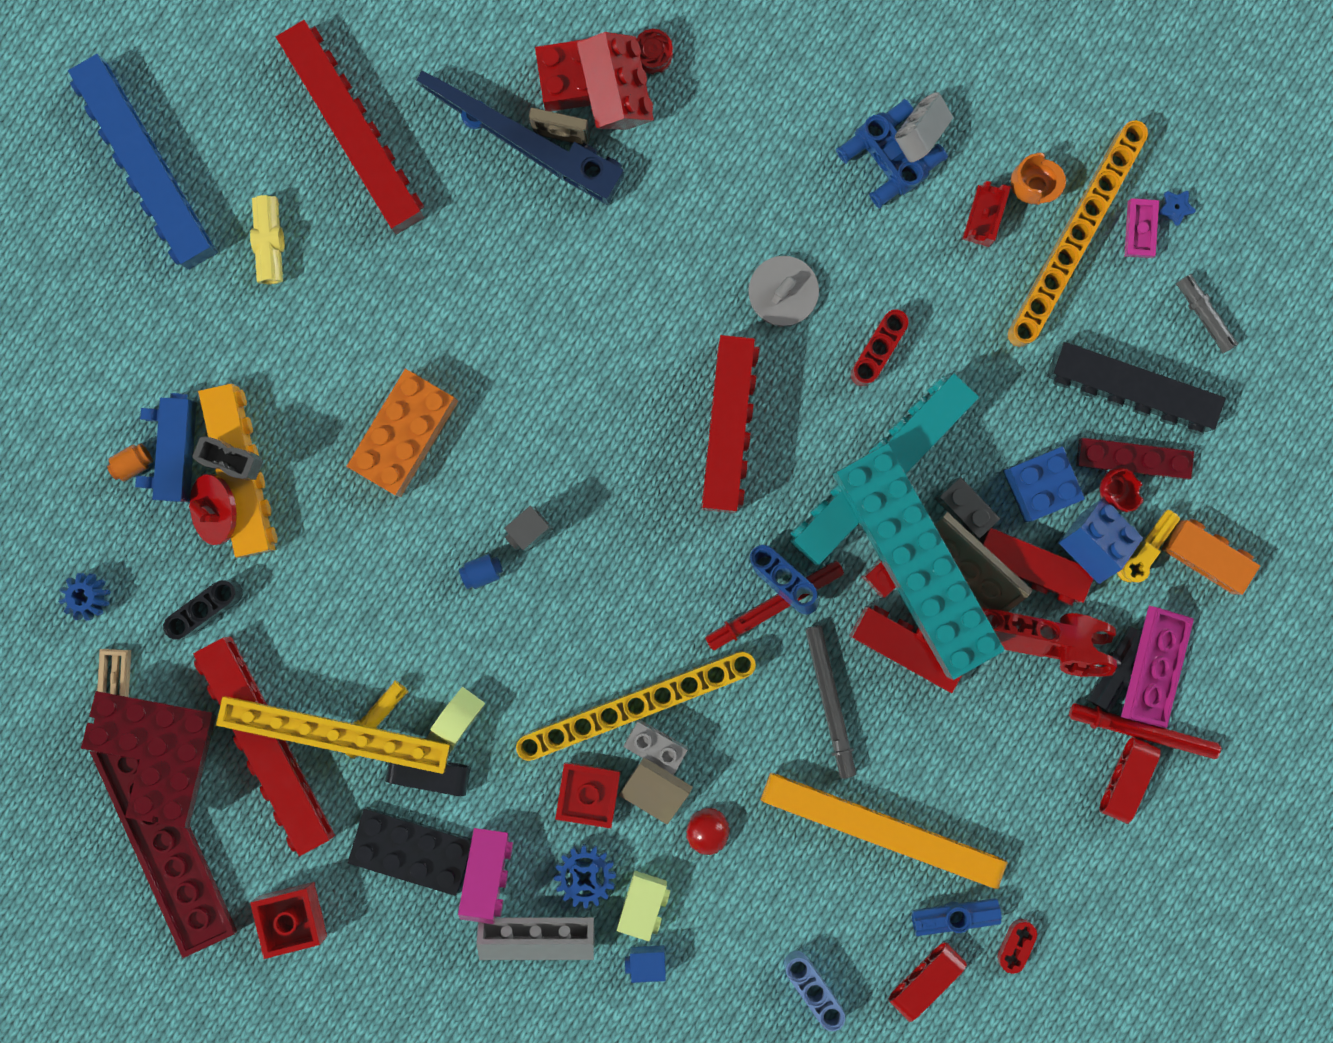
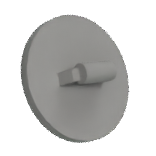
[748,256,819,327]

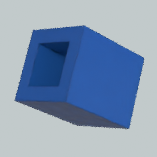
[625,945,666,983]

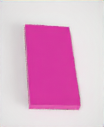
[1121,606,1194,728]

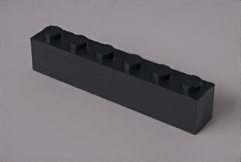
[1046,342,1226,435]

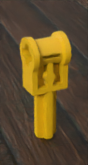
[1117,510,1180,582]

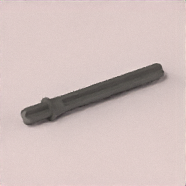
[805,625,856,778]

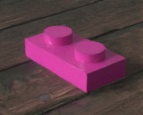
[1124,198,1159,258]

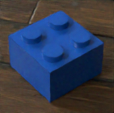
[1003,446,1085,522]
[1059,498,1143,584]

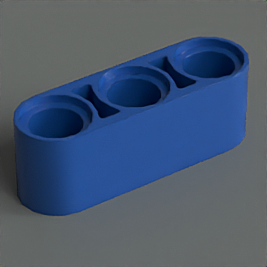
[750,545,819,615]

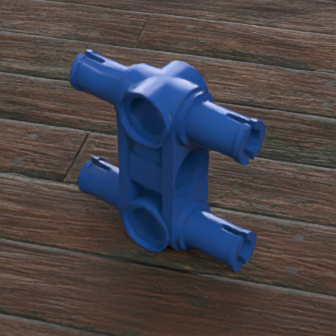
[836,99,948,208]

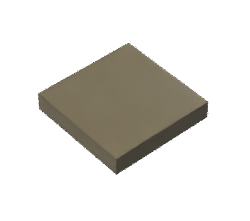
[529,108,590,145]
[619,757,693,825]

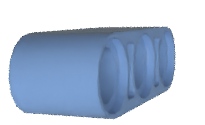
[784,951,845,1031]

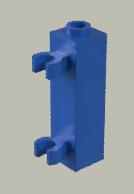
[135,393,197,503]

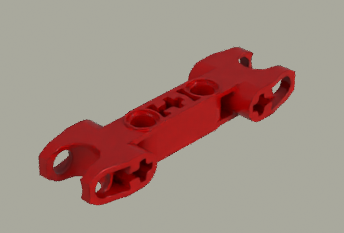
[916,608,1117,677]

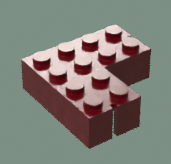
[81,691,216,829]

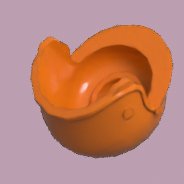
[1010,153,1066,205]

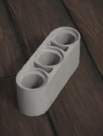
[895,92,953,162]

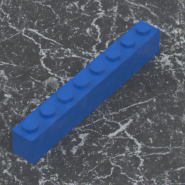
[68,54,218,270]

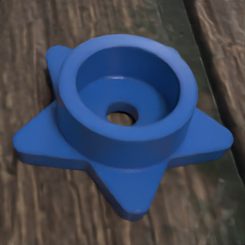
[1159,191,1196,226]

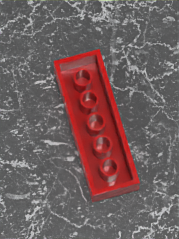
[701,335,759,513]

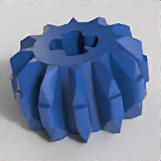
[58,573,111,621]

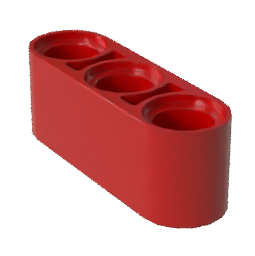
[851,309,909,387]
[1099,737,1161,824]
[888,942,967,1022]

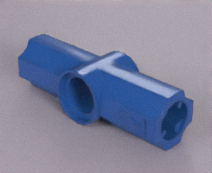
[911,898,1002,936]

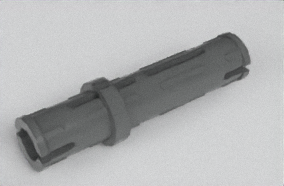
[1175,274,1239,354]

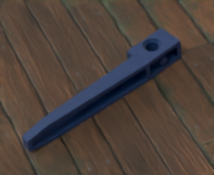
[416,71,624,206]

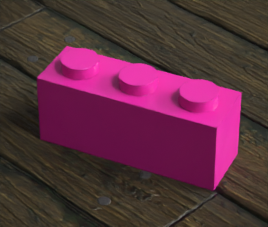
[458,828,513,924]

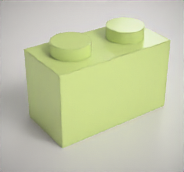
[616,870,670,941]

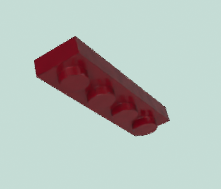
[1076,438,1194,480]

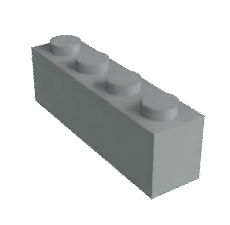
[476,918,595,960]

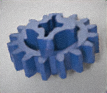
[554,844,616,909]

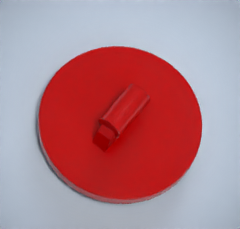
[189,474,237,545]

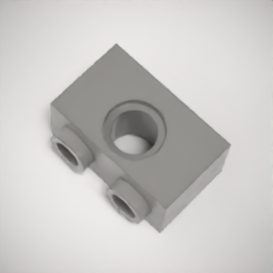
[623,719,688,775]

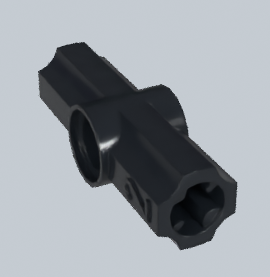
[1086,626,1142,712]

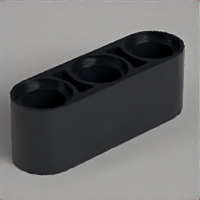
[163,580,243,640]
[385,761,471,796]

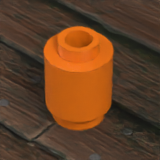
[107,443,153,482]

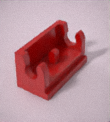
[962,181,1011,247]

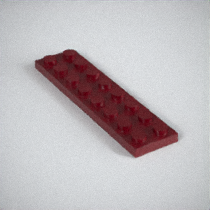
[89,751,238,959]

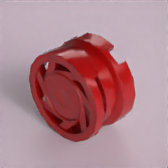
[636,28,673,75]

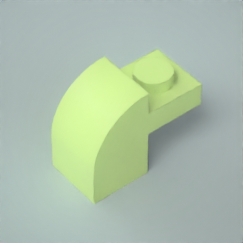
[426,687,485,756]

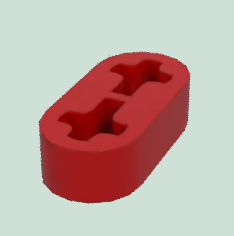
[997,919,1037,974]

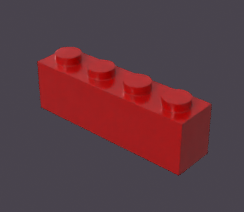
[979,528,1093,606]
[849,605,962,693]

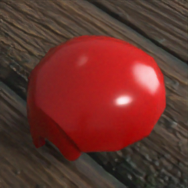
[1100,468,1144,512]
[686,808,730,855]

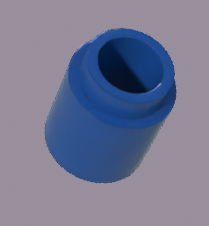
[459,553,503,589]

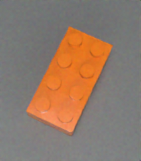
[346,368,458,497]

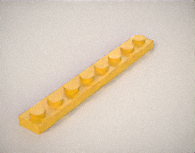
[216,696,451,774]

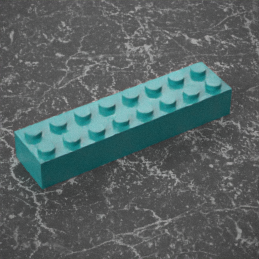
[790,373,979,565]
[833,443,1005,680]

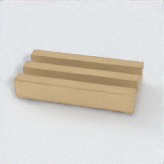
[97,649,131,697]

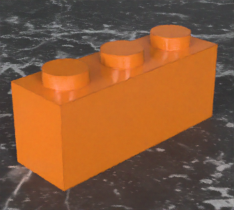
[1161,519,1260,595]

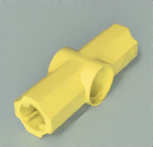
[250,195,285,285]

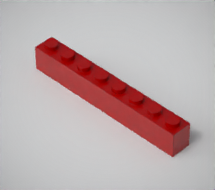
[275,20,425,235]
[193,636,336,857]

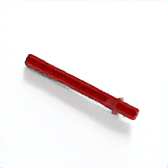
[705,561,844,650]
[1069,703,1221,759]

